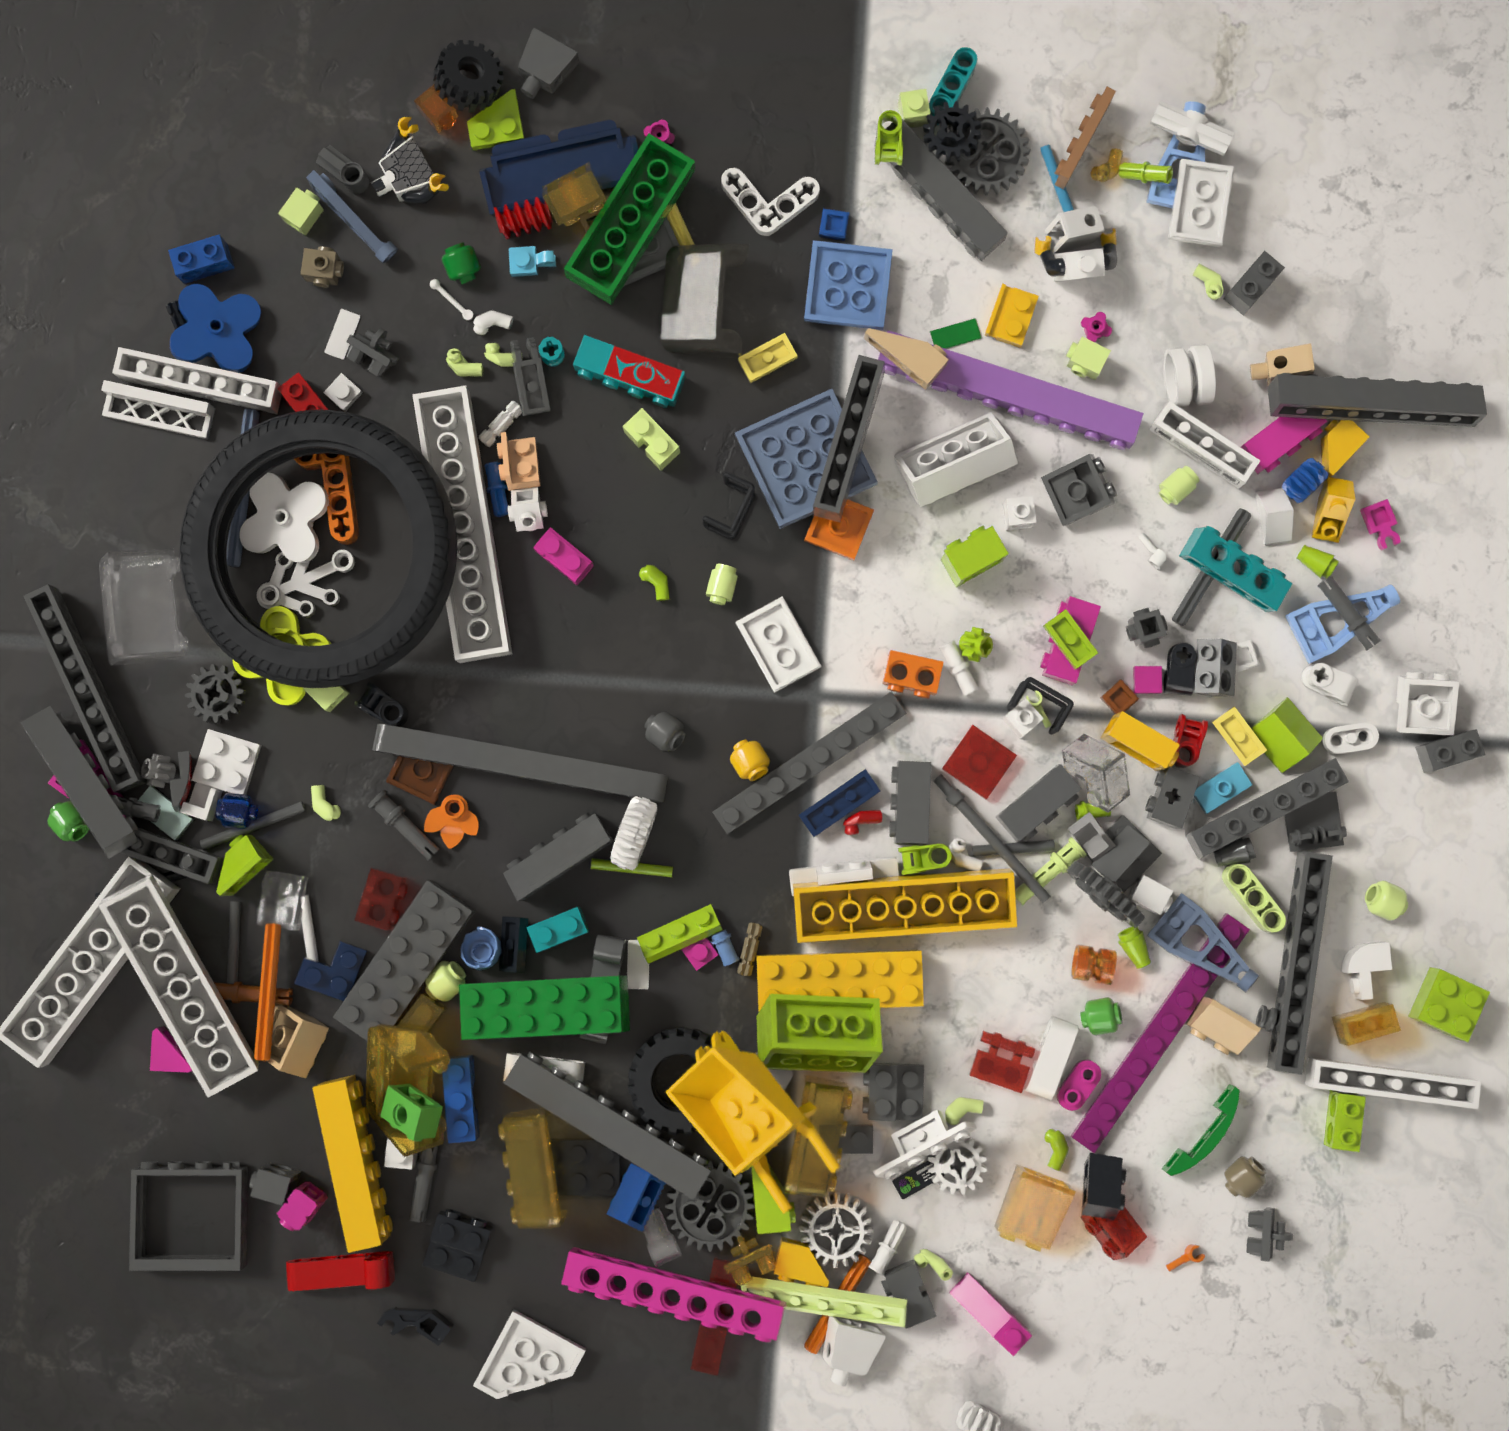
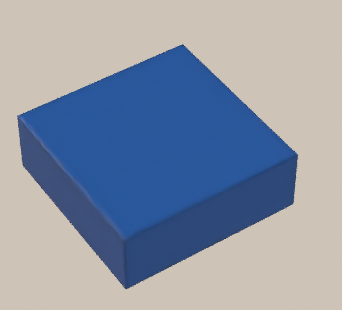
[819,209,849,241]

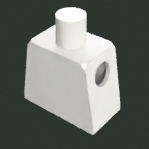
[1044,206,1113,254]
[823,1316,886,1386]

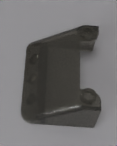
[661,243,749,358]

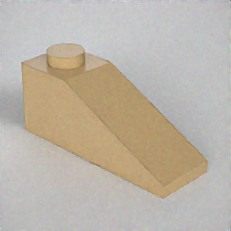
[864,328,949,390]

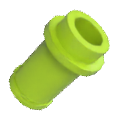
[1075,799,1111,820]

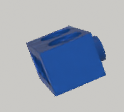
[168,234,235,284]

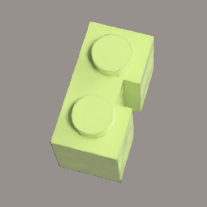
[623,408,680,471]

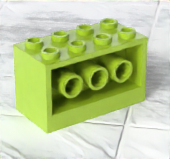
[757,994,883,1073]

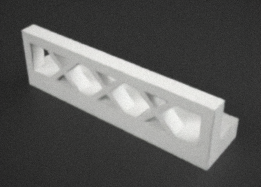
[101,380,215,439]

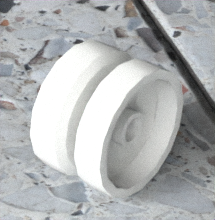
[1164,344,1216,408]

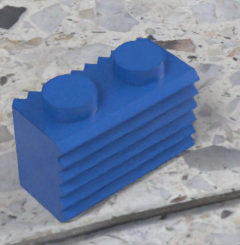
[607,1164,666,1231]

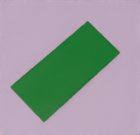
[930,318,981,349]

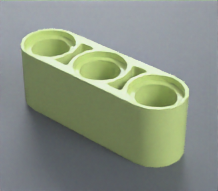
[1222,864,1286,932]

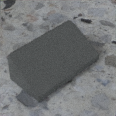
[1091,825,1151,883]

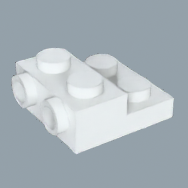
[1396,671,1459,735]

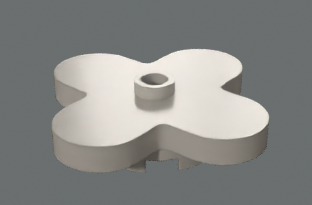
[240,473,329,563]

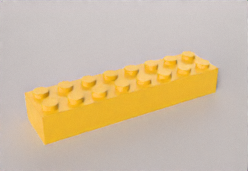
[793,868,1017,943]

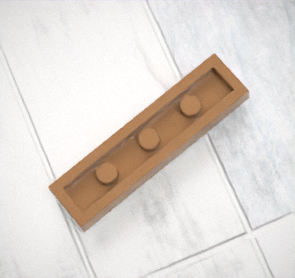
[1054,86,1116,190]

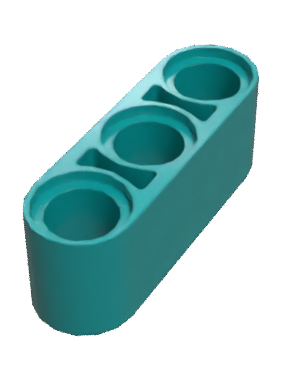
[929,47,977,125]

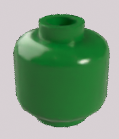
[441,242,481,284]

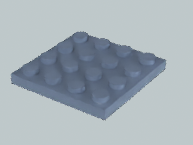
[735,389,878,529]

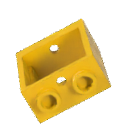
[1100,711,1180,771]

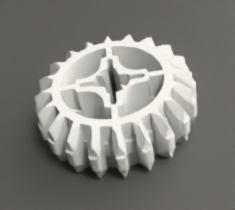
[610,796,658,870]
[799,1191,874,1268]

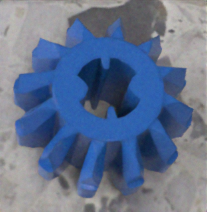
[1282,458,1329,503]

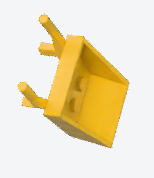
[666,1031,841,1214]

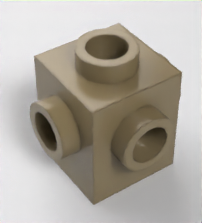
[301,246,344,288]

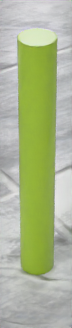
[591,858,673,877]

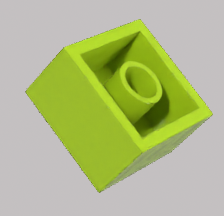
[941,525,1009,588]
[1408,967,1490,1042]

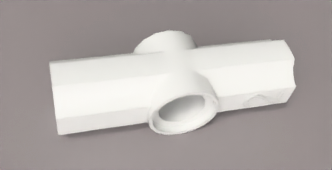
[1150,101,1234,156]

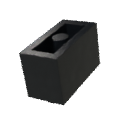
[1081,1152,1126,1220]

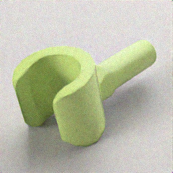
[1026,691,1052,728]

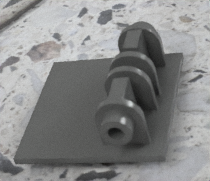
[1285,792,1347,852]

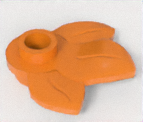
[424,794,479,849]

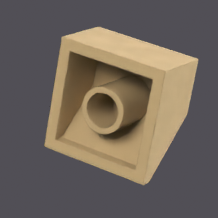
[1186,996,1261,1055]
[254,1004,329,1078]

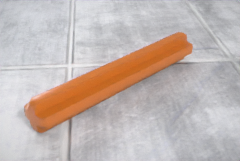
[804,1254,871,1354]

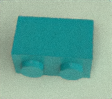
[526,906,590,953]

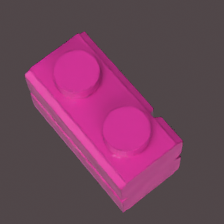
[533,527,594,586]
[277,1181,328,1231]

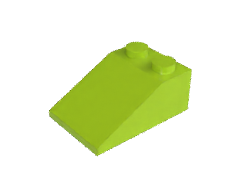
[752,1163,796,1234]

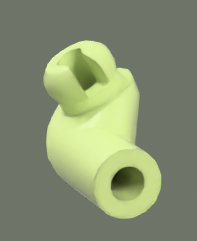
[1193,264,1224,300]
[484,343,523,367]
[446,348,483,377]
[311,785,341,821]
[945,1097,983,1125]
[914,1249,953,1281]

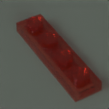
[691,1258,741,1376]

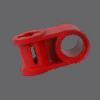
[1173,714,1208,768]

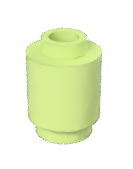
[1159,466,1200,505]
[705,564,738,605]

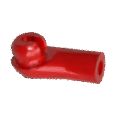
[843,810,882,835]

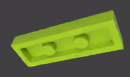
[637,904,722,964]

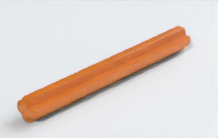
[254,923,281,1061]

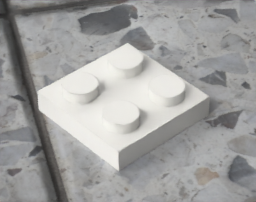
[191,729,262,797]

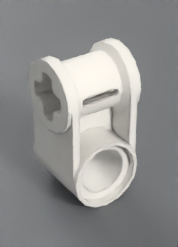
[1301,663,1358,706]

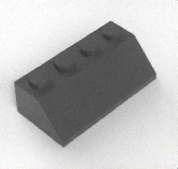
[503,812,614,901]

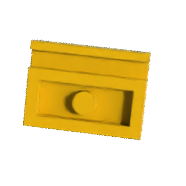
[984,283,1039,348]

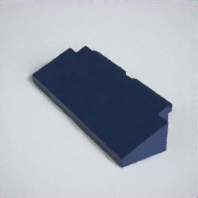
[479,120,638,214]

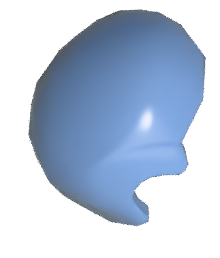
[460,927,502,970]

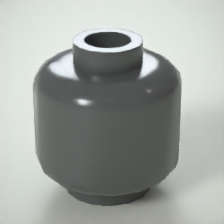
[644,712,686,752]

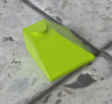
[216,835,273,896]

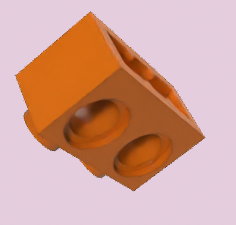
[882,650,944,699]

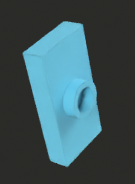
[1194,762,1252,814]

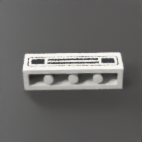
[1149,401,1260,489]

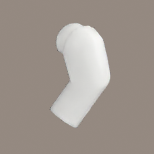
[473,311,513,335]
[949,838,983,871]

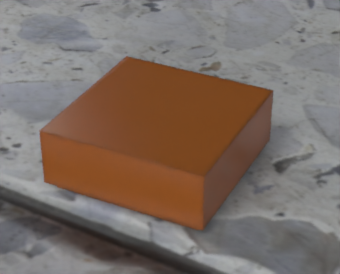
[1100,679,1139,714]

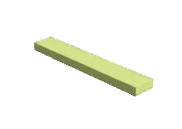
[741,1275,907,1327]

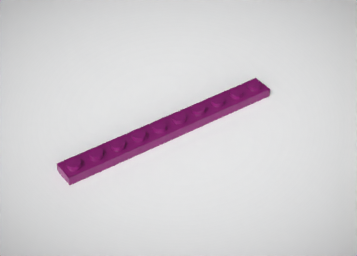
[1071,913,1250,1153]

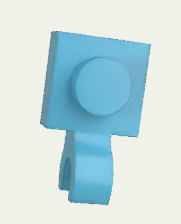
[509,246,556,277]

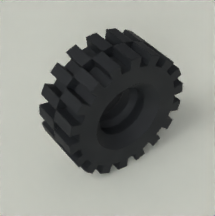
[433,40,504,112]

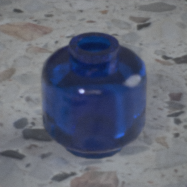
[216,793,258,829]

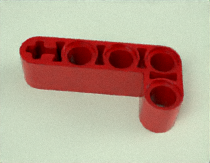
[286,1251,395,1291]

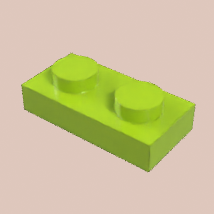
[1043,609,1098,670]

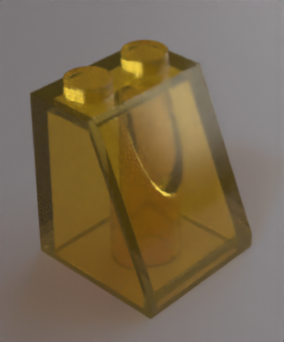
[994,1164,1076,1252]

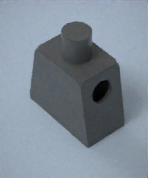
[518,28,579,99]

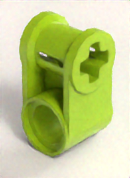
[875,110,903,165]
[898,844,952,875]

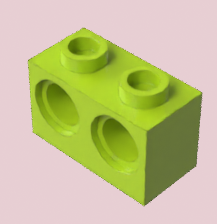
[1323,1090,1366,1152]

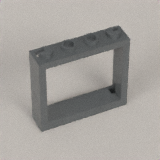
[129,1161,248,1271]

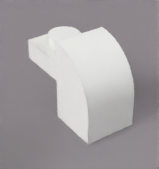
[1341,941,1392,1000]

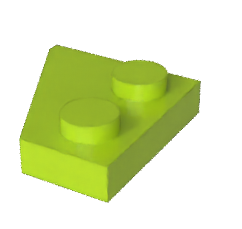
[467,89,524,150]

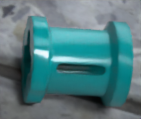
[539,337,565,366]

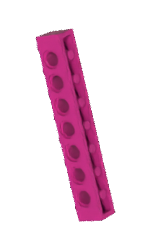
[561,1247,786,1342]

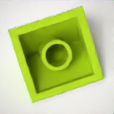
[1251,697,1323,773]

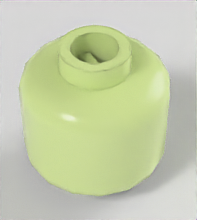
[1365,881,1408,920]
[425,961,466,1002]

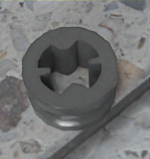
[1256,1005,1277,1032]

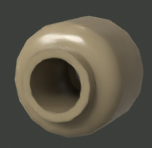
[1224,1156,1266,1198]

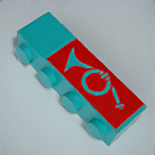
[573,335,686,408]

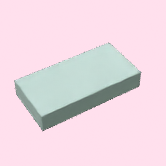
[138,786,194,841]

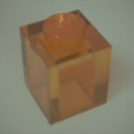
[414,84,458,133]

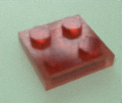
[942,724,1017,800]

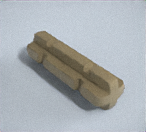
[737,923,763,976]

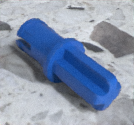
[484,462,508,517]

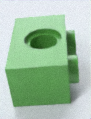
[381,1084,443,1142]

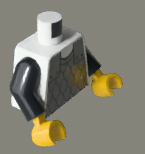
[371,117,449,204]
[1034,228,1117,281]

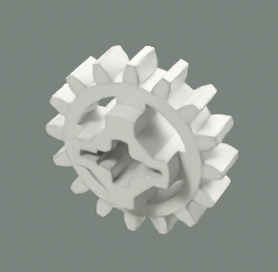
[927,1138,987,1195]

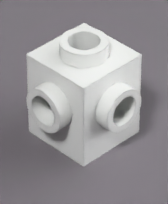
[508,487,548,532]

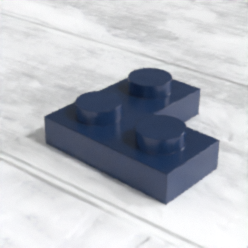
[294,941,366,1001]

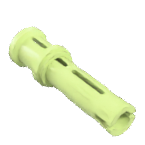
[1015,837,1087,905]

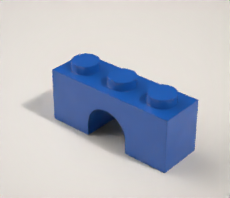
[441,1055,480,1143]

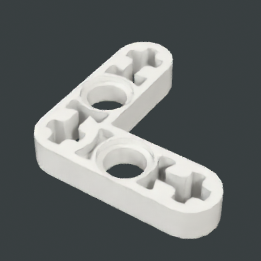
[721,168,820,236]

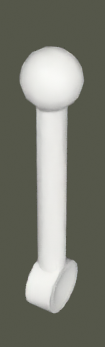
[430,279,473,321]

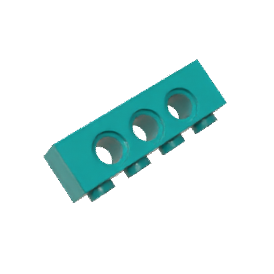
[1179,526,1293,612]

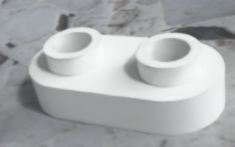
[1322,722,1379,754]

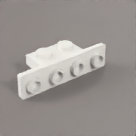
[789,857,899,896]
[873,1110,977,1180]

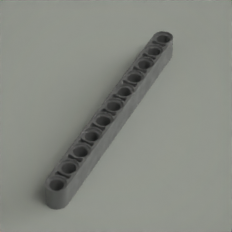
[372,724,669,803]

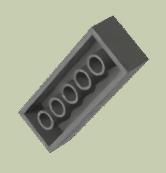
[333,880,476,1048]

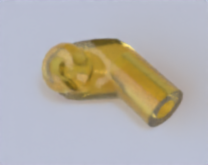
[1091,149,1123,182]

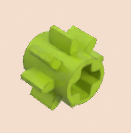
[959,627,993,662]

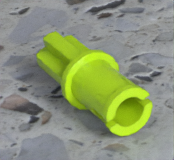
[1119,161,1173,184]

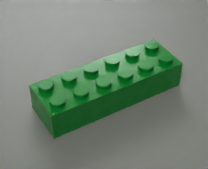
[564,133,695,305]
[459,975,630,1040]

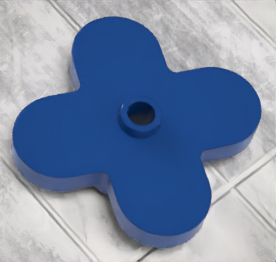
[170,284,261,373]

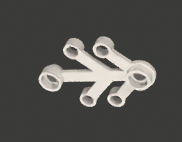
[257,550,355,617]

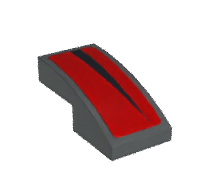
[169,751,192,812]

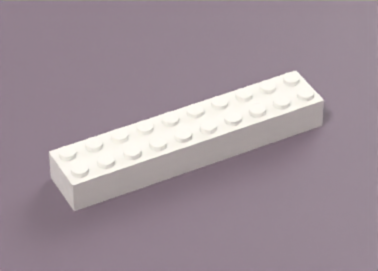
[412,386,512,663]

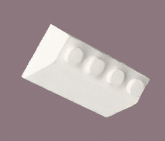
[894,412,1018,507]

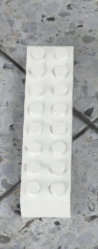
[0,857,181,1068]
[98,874,259,1097]

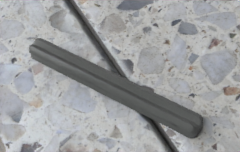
[1172,508,1251,626]

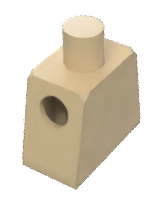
[1250,344,1315,386]

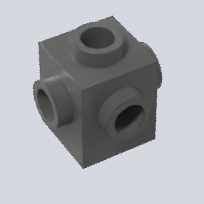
[1126,608,1168,649]

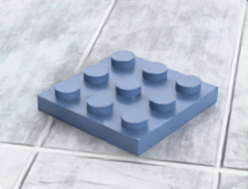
[804,240,893,330]

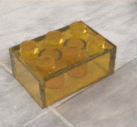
[542,162,607,227]

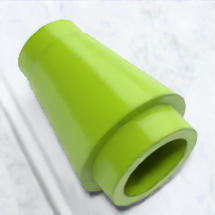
[1296,545,1339,579]
[1118,926,1151,969]

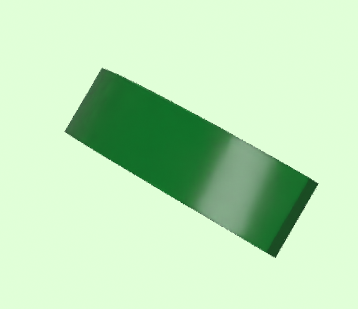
[1162,1084,1240,1176]

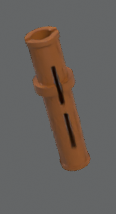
[214,982,293,1006]

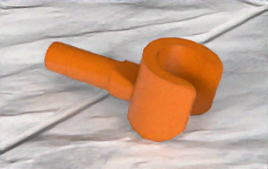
[1166,1244,1205,1271]

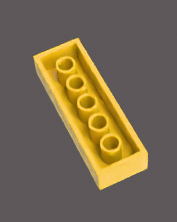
[757,950,924,1012]
[312,1075,393,1253]

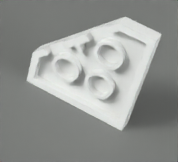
[473,1309,586,1399]

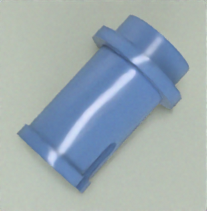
[711,929,739,966]

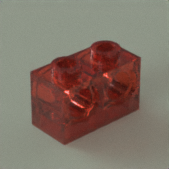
[354,868,408,930]

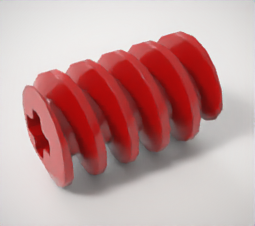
[494,195,552,239]

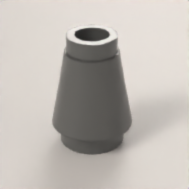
[1213,837,1256,867]

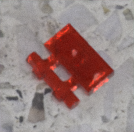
[969,1031,1035,1093]

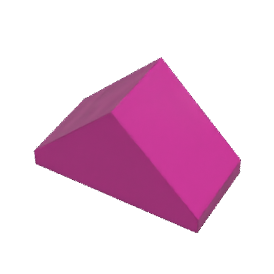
[150,1026,192,1073]

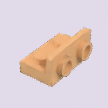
[497,432,541,491]

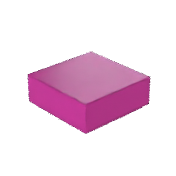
[1133,666,1162,694]

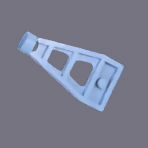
[1146,101,1206,209]
[1285,584,1400,664]

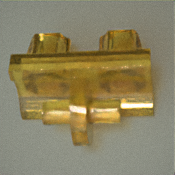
[724,1235,776,1286]

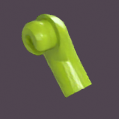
[639,565,670,601]
[1044,1129,1069,1171]

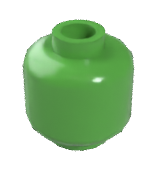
[47,801,89,841]
[1080,997,1122,1035]

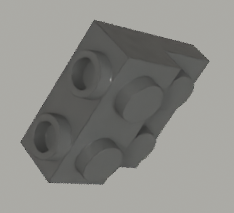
[1041,454,1117,526]
[862,1063,924,1121]

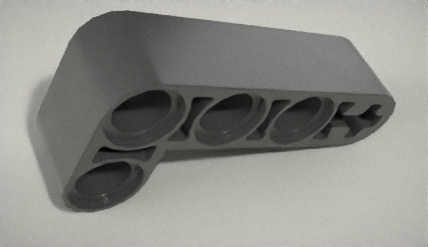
[579,934,626,1044]

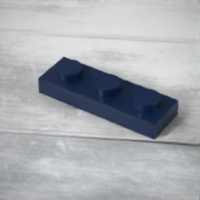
[798,769,880,837]

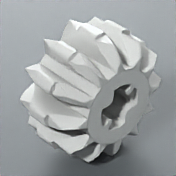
[956,1401,1005,1431]

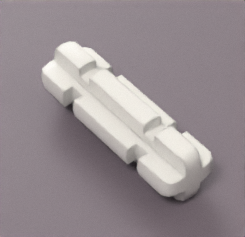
[479,401,522,447]

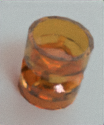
[1071,944,1117,985]

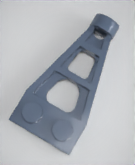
[306,170,398,264]
[1147,893,1259,993]

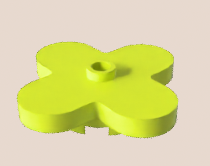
[233,606,331,706]

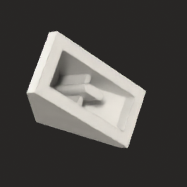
[1256,488,1294,545]

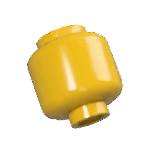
[730,739,770,781]

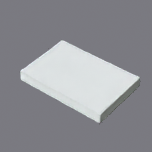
[1168,159,1234,247]
[735,596,822,693]

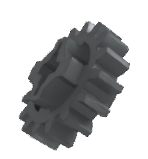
[185,664,246,724]

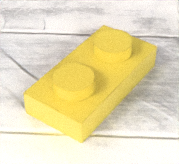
[738,333,798,383]
[1212,706,1267,766]

